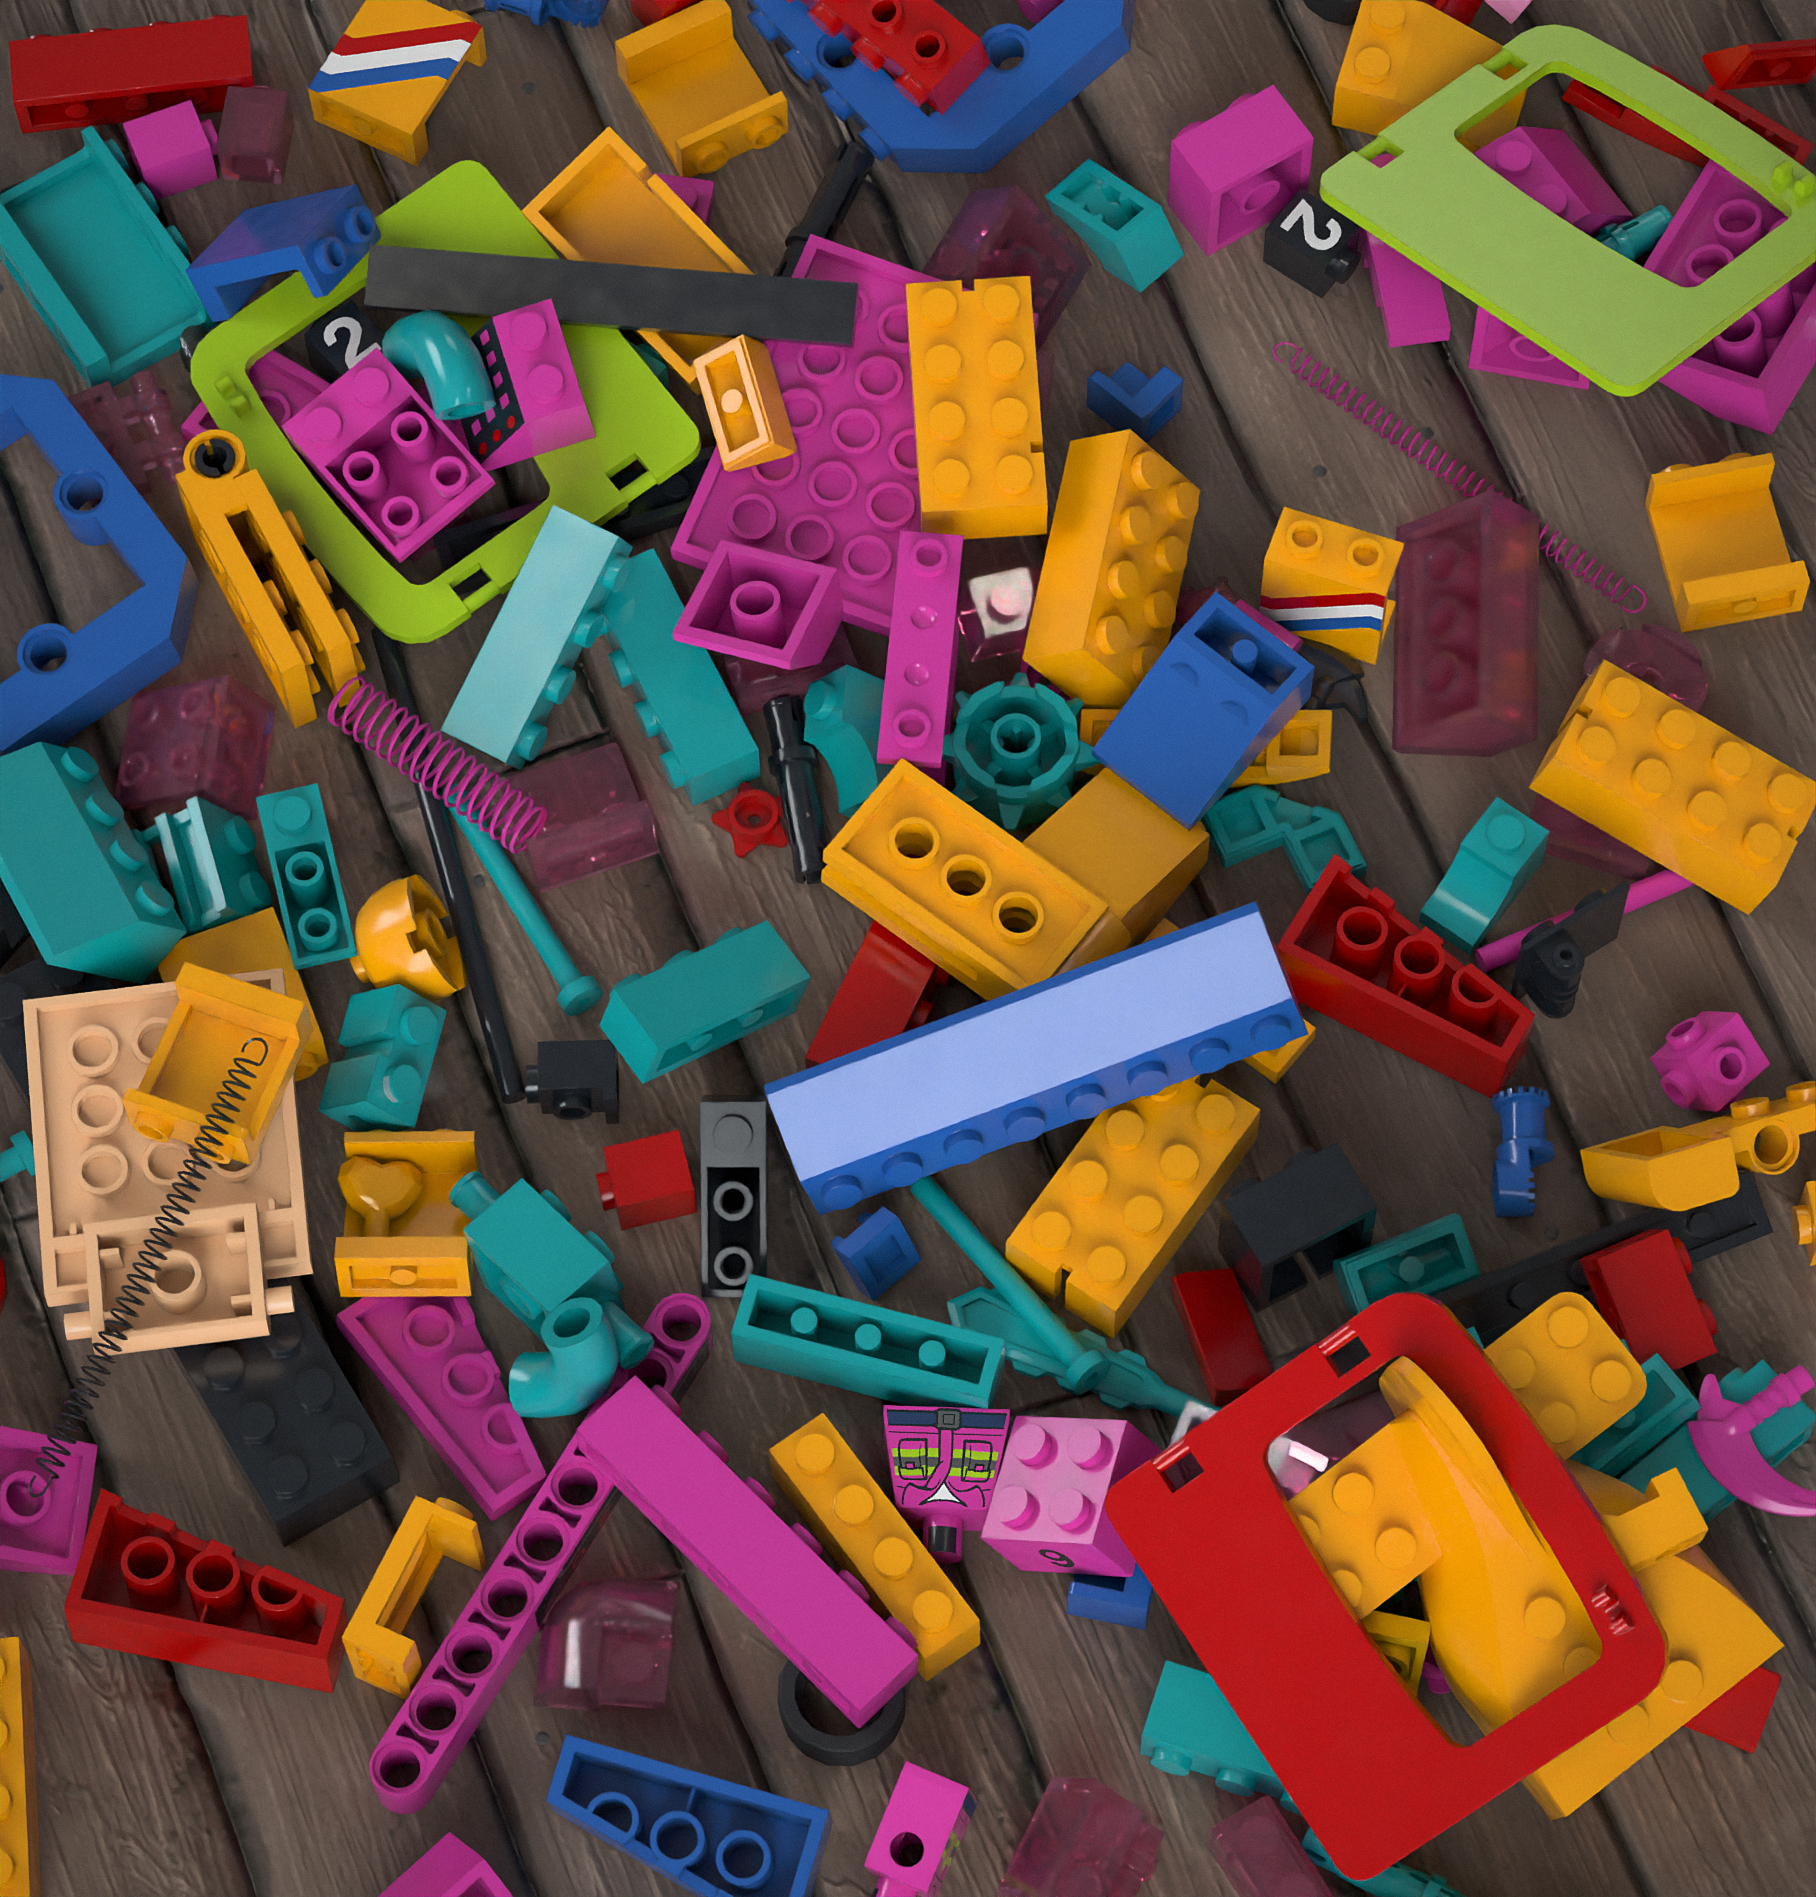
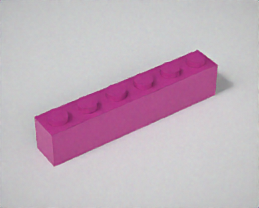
[577,1375,919,1729]

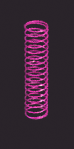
[327,675,548,854]

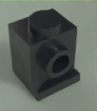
[526,1040,619,1124]

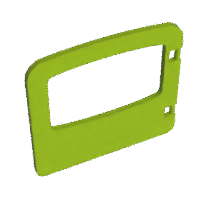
[1319,24,1816,397]
[191,160,701,644]

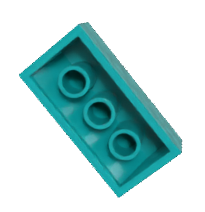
[0,741,187,984]

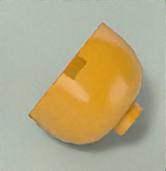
[350,874,467,1002]

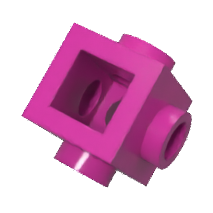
[1650,1011,1770,1113]

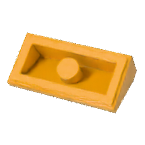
[693,334,797,472]

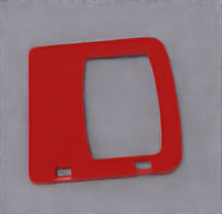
[1105,1292,1669,1881]

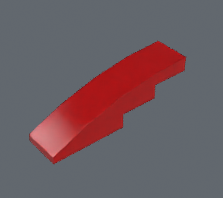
[1561,64,1814,168]

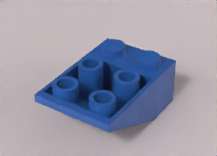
[1091,591,1315,831]

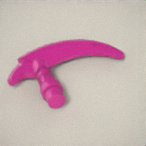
[1687,1365,1816,1517]

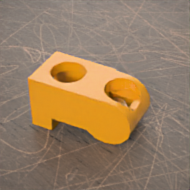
[1600,1467,1709,1574]

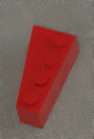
[1276,853,1536,1099]
[64,1488,348,1693]

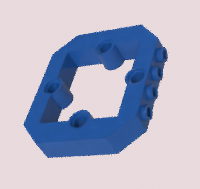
[747,0,1135,173]
[0,374,199,757]

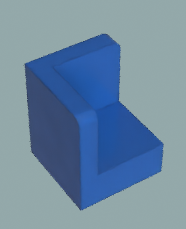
[1086,363,1183,443]
[1067,1562,1154,1630]

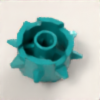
[942,673,1101,832]

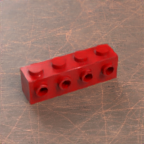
[785,0,990,115]

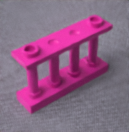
[877,531,963,788]

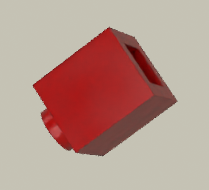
[595,1129,697,1231]

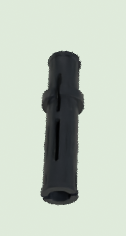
[773,141,875,278]
[763,696,828,884]

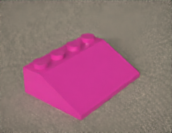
[1643,159,1816,435]

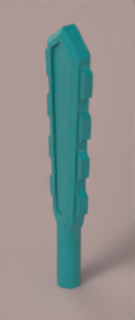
[947,1286,1221,1426]

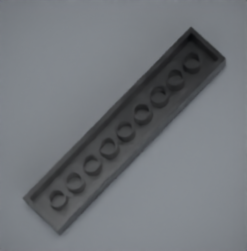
[0,956,400,1547]

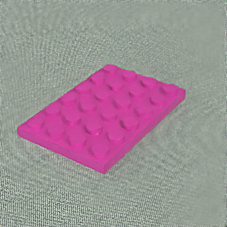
[670,234,1039,637]

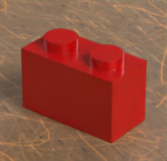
[1579,1229,1717,1371]

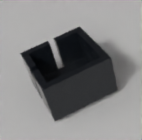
[1217,1142,1378,1313]

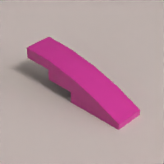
[1359,154,1451,348]

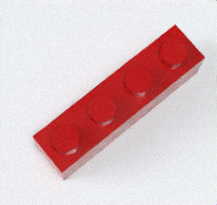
[9,15,259,134]
[805,854,974,1069]

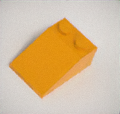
[1331,0,1528,153]

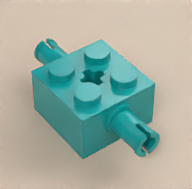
[449,1171,654,1370]

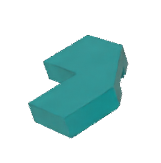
[1200,784,1367,896]

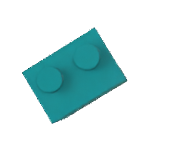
[131,796,272,939]

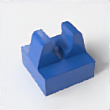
[831,1207,922,1301]

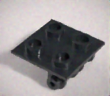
[1511,881,1630,1019]

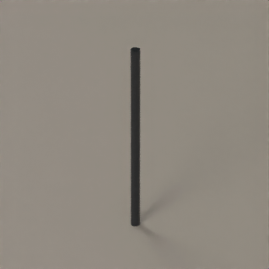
[371,626,526,1104]

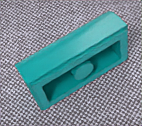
[1333,1213,1481,1317]

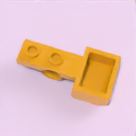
[1580,1081,1816,1211]

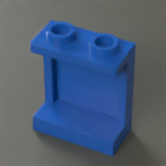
[185,184,381,322]

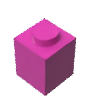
[123,100,220,201]

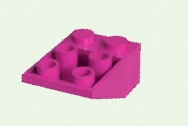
[282,347,496,563]

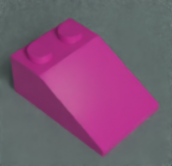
[0,1426,98,1576]

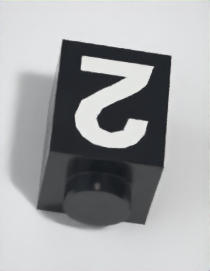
[1263,188,1361,299]
[304,300,384,384]

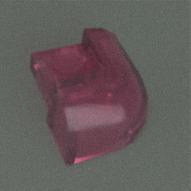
[533,1576,682,1711]

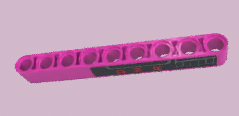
[369,1293,713,1814]

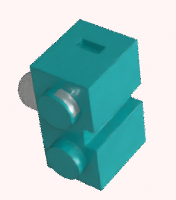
[318,984,449,1132]

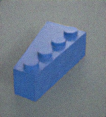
[546,1734,833,1897]

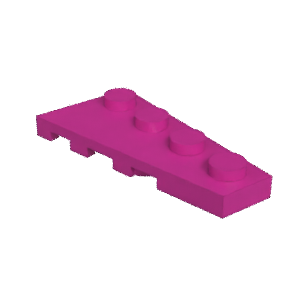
[336,1296,547,1522]

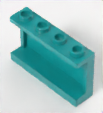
[0,125,220,397]

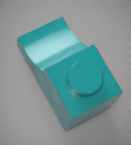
[1045,158,1184,293]
[804,665,895,818]
[1419,797,1550,956]

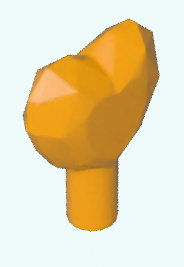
[337,1156,423,1237]

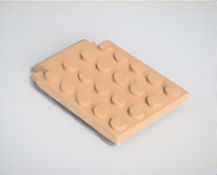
[23,968,313,1356]

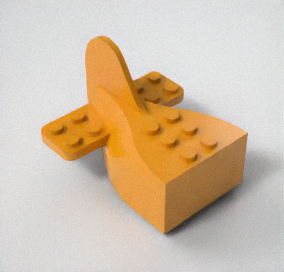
[1288,1292,1785,1820]

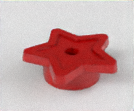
[711,782,788,858]

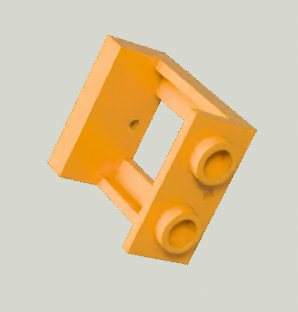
[341,1495,487,1700]

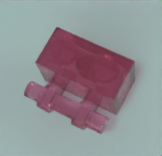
[994,1777,1165,1897]

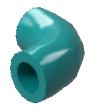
[382,310,496,421]
[508,1297,620,1418]

